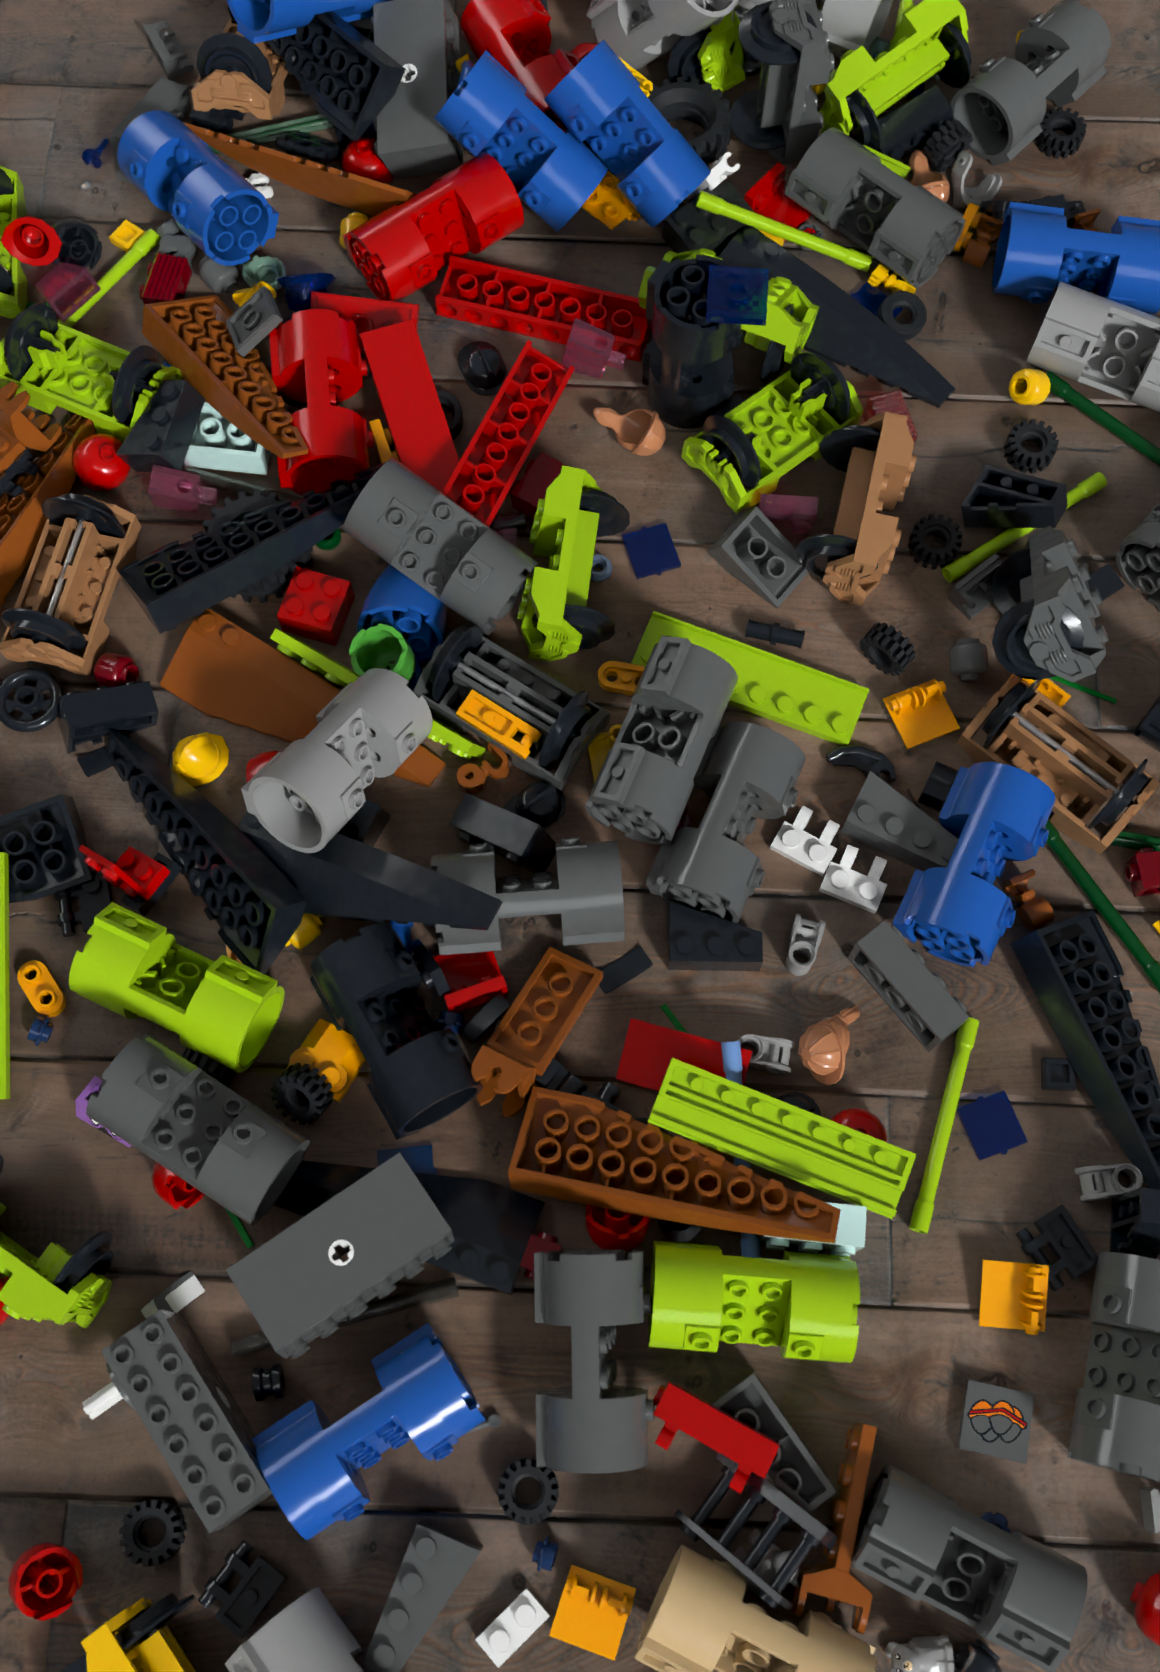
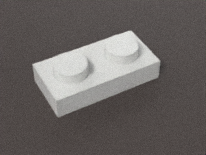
[475,1587,550,1668]

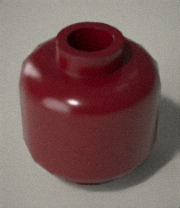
[93,652,139,687]

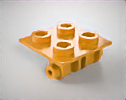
[581,171,640,230]
[882,679,960,749]
[978,1259,1049,1335]
[549,1564,636,1661]

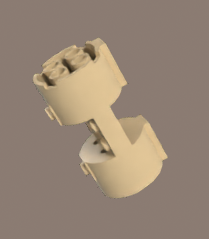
[634,1545,877,1672]

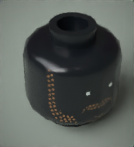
[953,1638,1002,1672]

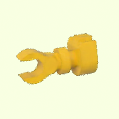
[867,263,916,294]

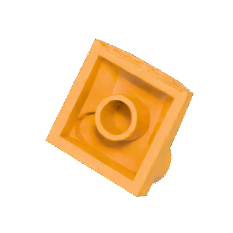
[287,1019,366,1103]

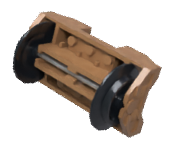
[191,6,293,120]
[796,412,917,606]
[0,493,141,677]
[956,675,1160,855]

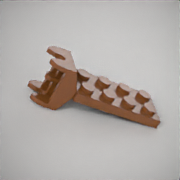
[0,382,62,476]
[471,947,603,1118]
[790,1423,877,1634]

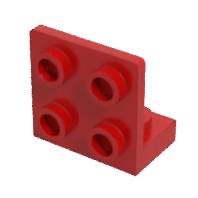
[744,162,811,242]
[78,845,170,901]
[433,951,509,1013]

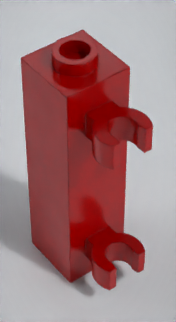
[653,1382,781,1494]

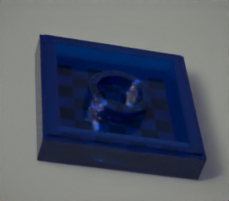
[705,265,769,326]

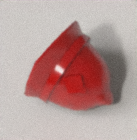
[0,215,62,266]

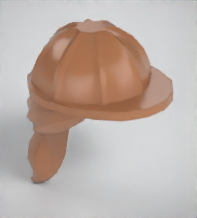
[909,150,950,203]
[593,407,666,456]
[798,1006,860,1085]

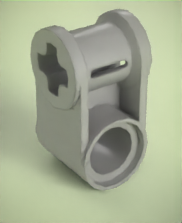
[785,913,826,976]
[738,1034,795,1075]
[1074,1163,1143,1202]

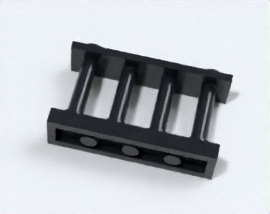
[674,1452,838,1611]

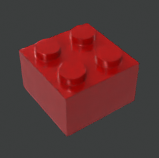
[277,567,355,646]

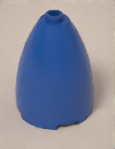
[357,564,447,664]

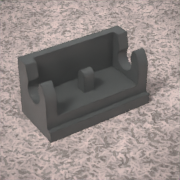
[143,20,194,80]
[948,553,1002,621]

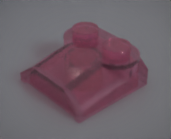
[759,494,818,534]

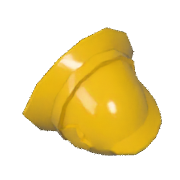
[172,732,229,787]

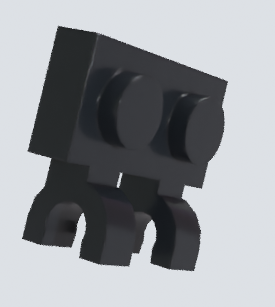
[0,449,41,497]

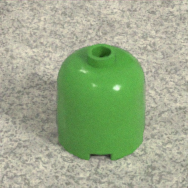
[349,624,416,681]

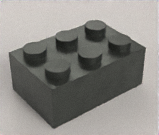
[662,181,758,257]

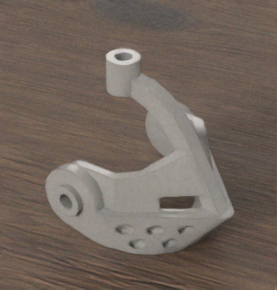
[951,151,1002,209]

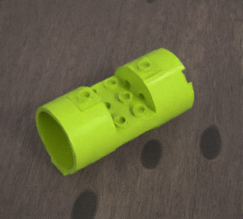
[69,902,285,1073]
[648,1241,860,1363]

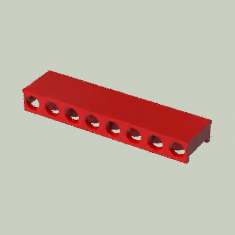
[435,255,652,362]
[360,319,459,492]
[442,340,575,527]

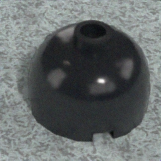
[51,218,102,276]

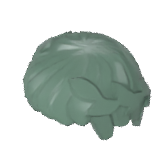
[242,254,286,292]

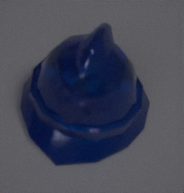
[277,273,336,313]

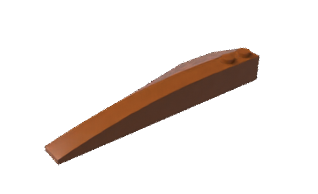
[183,122,417,216]
[142,295,308,459]
[0,413,96,607]
[159,608,446,788]
[508,1086,841,1243]

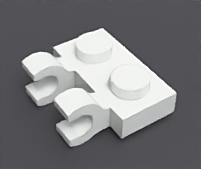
[685,152,740,201]
[770,806,840,877]
[819,845,887,914]

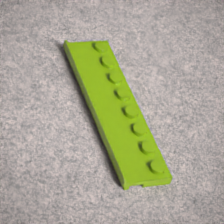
[631,611,869,746]
[647,1058,917,1219]

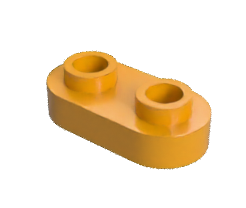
[953,203,982,252]
[598,661,645,696]
[17,960,67,1017]

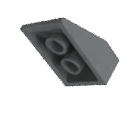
[708,506,809,608]

